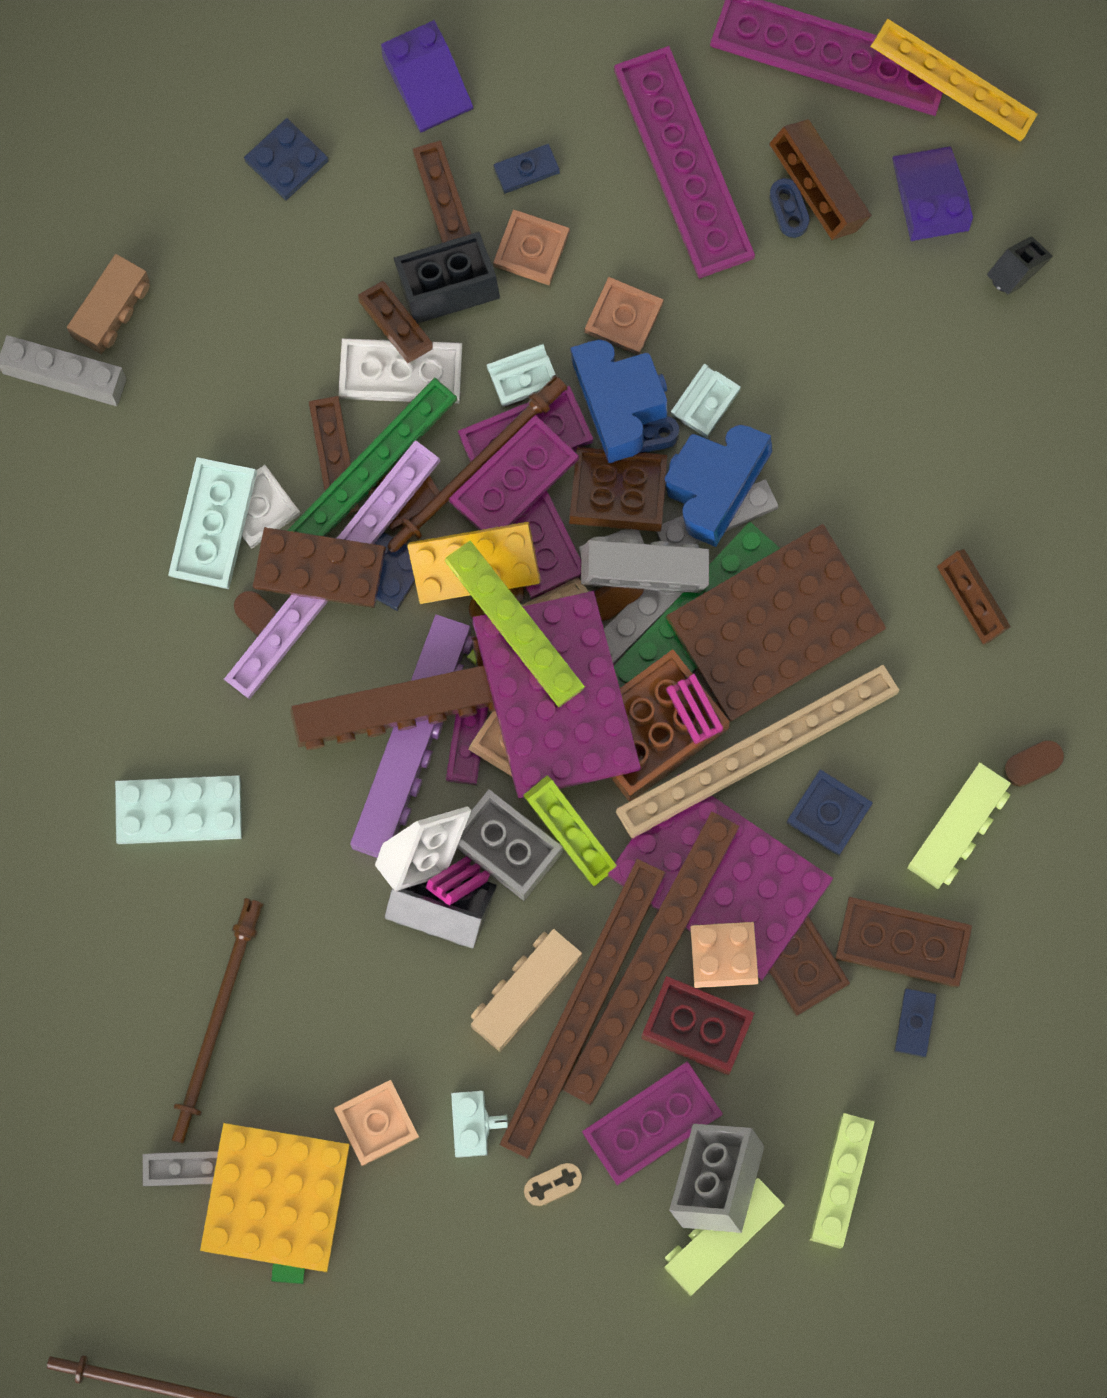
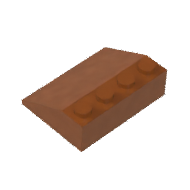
[610,649,730,802]

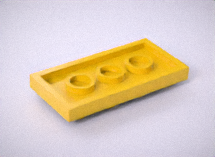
[407,522,541,604]

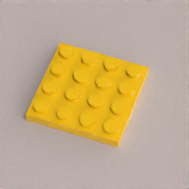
[200,1123,350,1272]

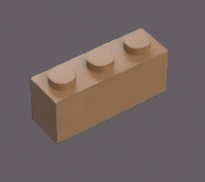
[67,254,150,355]

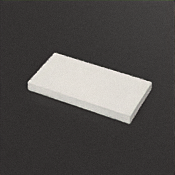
[339,338,462,404]

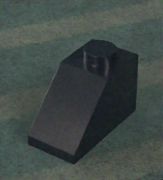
[986,236,1053,295]

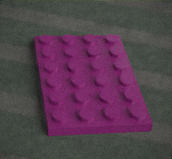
[472,591,641,798]
[607,774,833,982]

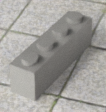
[0,335,127,406]
[581,537,709,593]

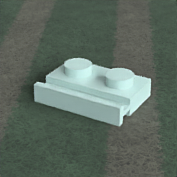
[487,344,555,407]
[671,364,741,438]

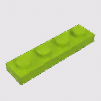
[523,775,617,887]

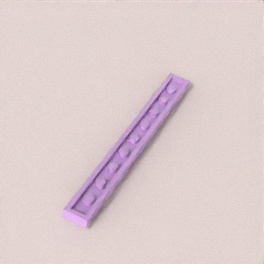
[224,440,440,700]

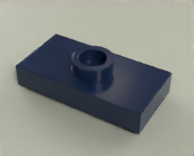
[493,144,560,194]
[894,988,937,1057]

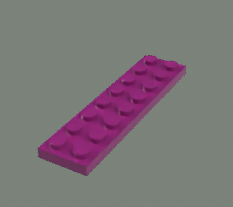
[710,0,954,116]
[614,46,755,279]

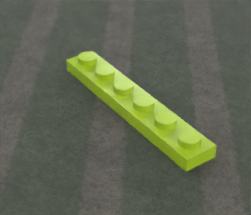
[445,540,585,708]

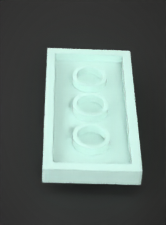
[168,457,257,589]
[115,776,242,844]

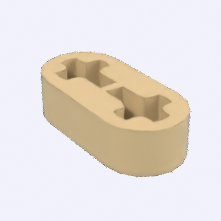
[524,1163,582,1206]

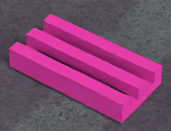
[666,674,723,744]
[426,856,490,906]

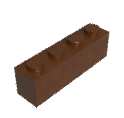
[769,119,872,240]

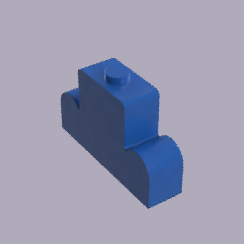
[570,340,667,463]
[665,425,772,547]

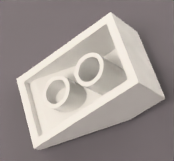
[375,806,471,891]

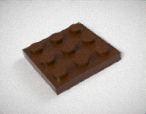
[569,447,668,532]

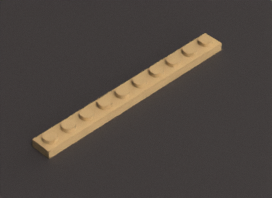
[616,665,899,838]

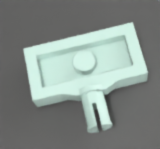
[451,1091,509,1158]

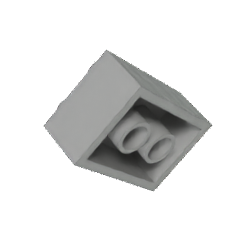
[457,789,563,901]
[669,1124,764,1233]

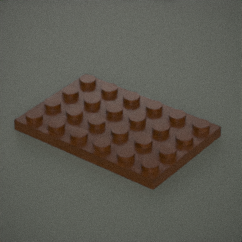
[666,524,887,722]

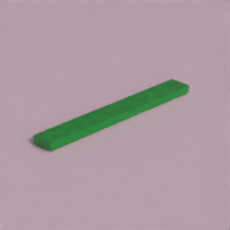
[287,377,458,537]

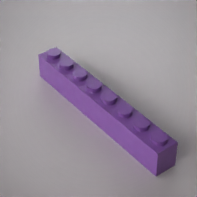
[350,614,473,858]

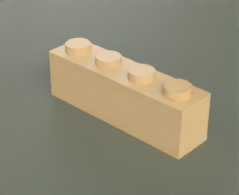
[471,929,582,1052]

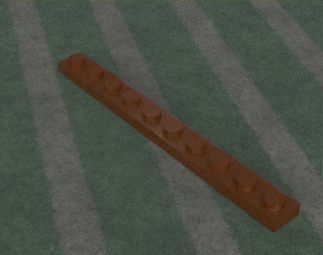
[563,811,740,1105]
[499,859,666,1159]

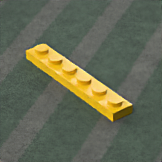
[870,19,1038,141]

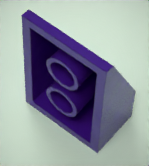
[381,20,474,133]
[892,146,973,241]

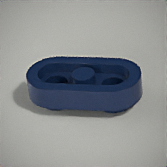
[769,178,809,238]
[639,416,679,453]

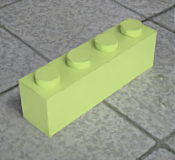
[907,763,1011,889]
[809,1113,875,1249]
[664,1178,785,1296]

